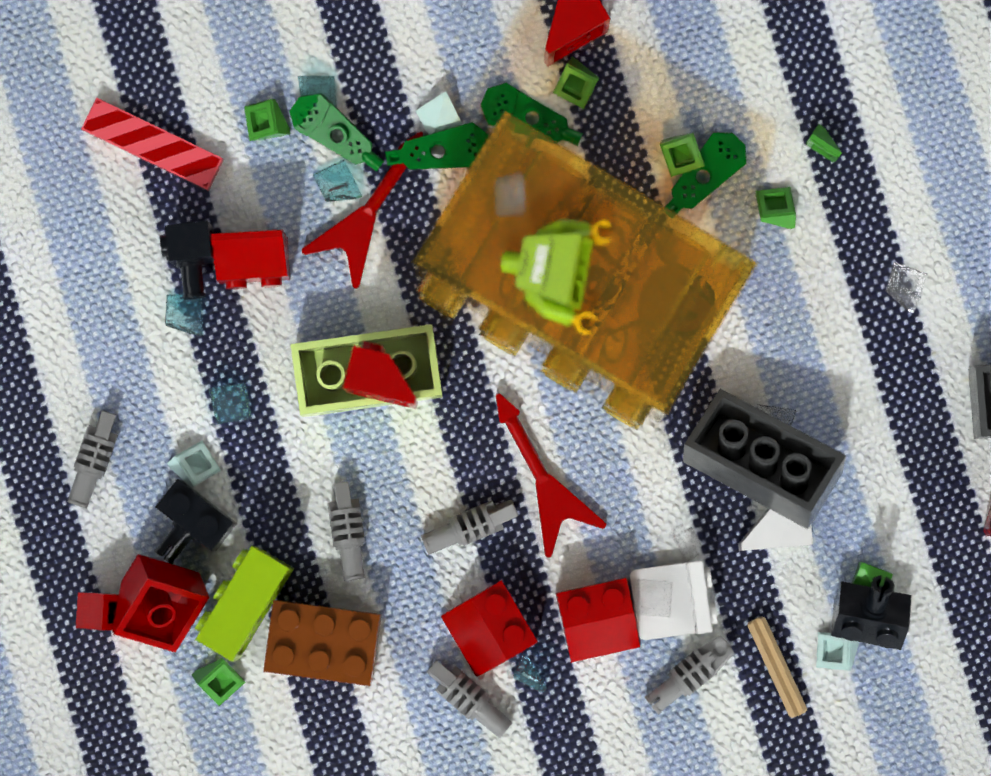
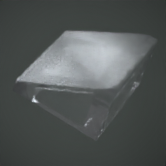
[495,173,525,216]

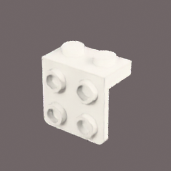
[630,561,717,640]

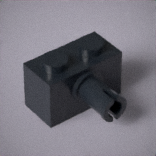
[160,220,215,300]
[154,479,238,564]
[831,575,911,650]

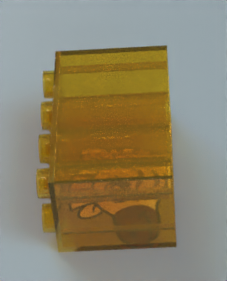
[413,111,757,430]

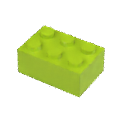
[195,546,294,662]

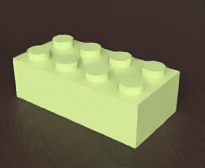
[290,324,443,417]

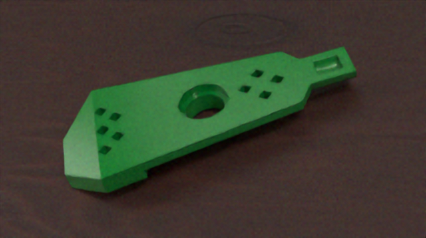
[480,83,583,146]
[289,93,385,172]
[385,122,491,170]
[662,133,747,219]

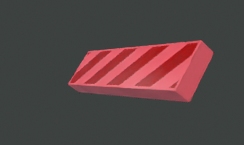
[81,98,224,191]

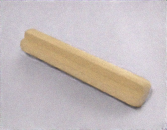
[748,616,807,718]

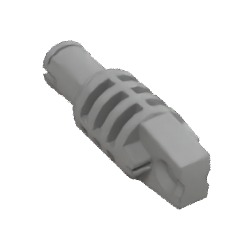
[67,410,118,509]
[327,481,365,581]
[421,500,518,555]
[645,636,735,715]
[427,661,513,738]

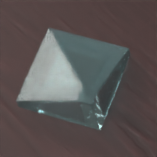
[298,76,337,114]
[313,159,362,202]
[165,294,203,336]
[209,383,252,425]
[513,654,547,693]

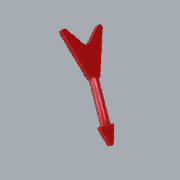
[302,131,423,289]
[496,393,606,558]

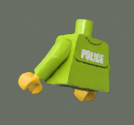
[501,219,611,334]

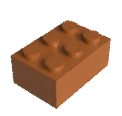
[263,600,382,686]

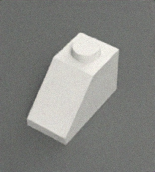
[738,508,813,551]

